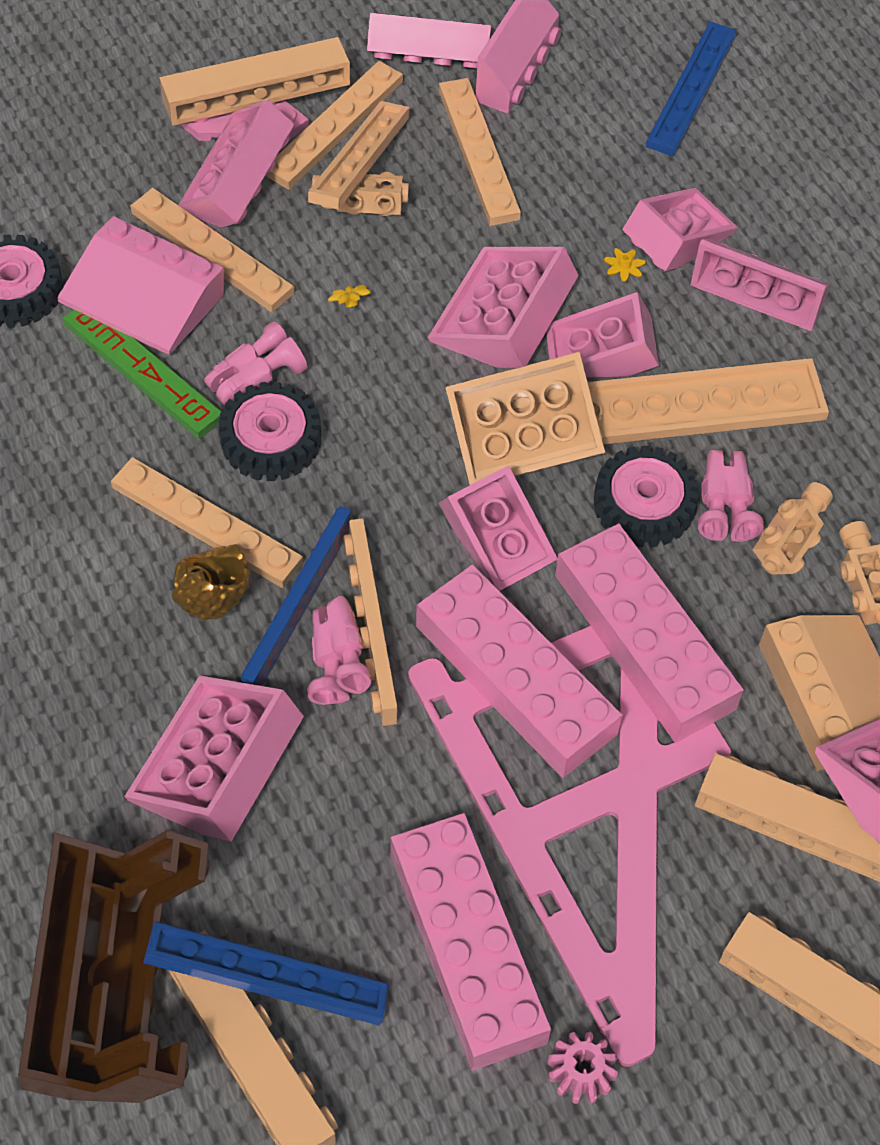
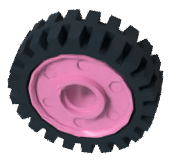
[0,234,63,328]
[219,382,321,481]
[594,446,699,548]

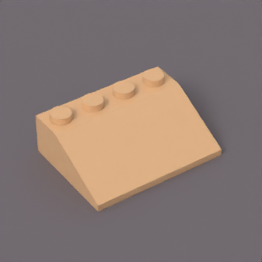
[446,352,605,485]
[759,615,880,771]

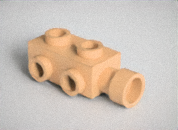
[312,172,409,216]
[752,482,833,574]
[839,521,880,625]

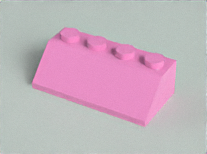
[476,0,561,114]
[367,13,493,68]
[179,99,295,228]
[690,238,831,331]

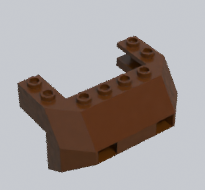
[18,830,209,1103]

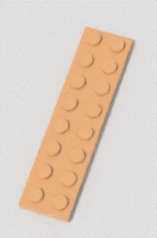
[588,358,829,445]

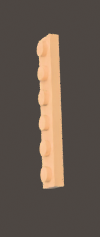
[265,61,403,190]
[439,78,521,226]
[308,101,409,209]
[130,188,294,313]
[111,457,303,588]
[343,518,397,726]

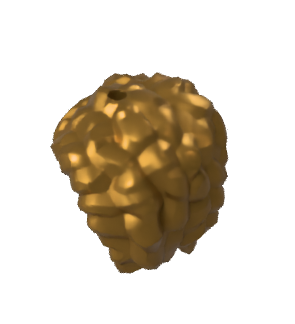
[172,544,251,621]

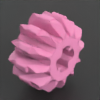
[548,1031,618,1104]

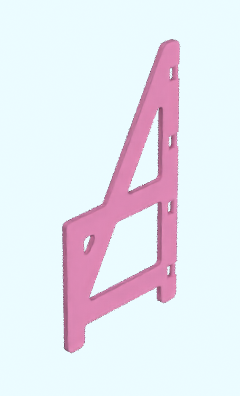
[408,626,731,1067]

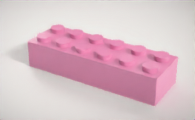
[555,524,744,744]
[416,564,623,779]
[390,813,551,1071]

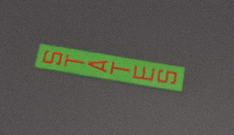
[62,310,221,440]

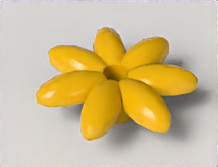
[604,248,646,282]
[328,285,370,307]

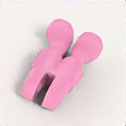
[204,321,308,405]
[697,450,764,542]
[307,596,371,705]

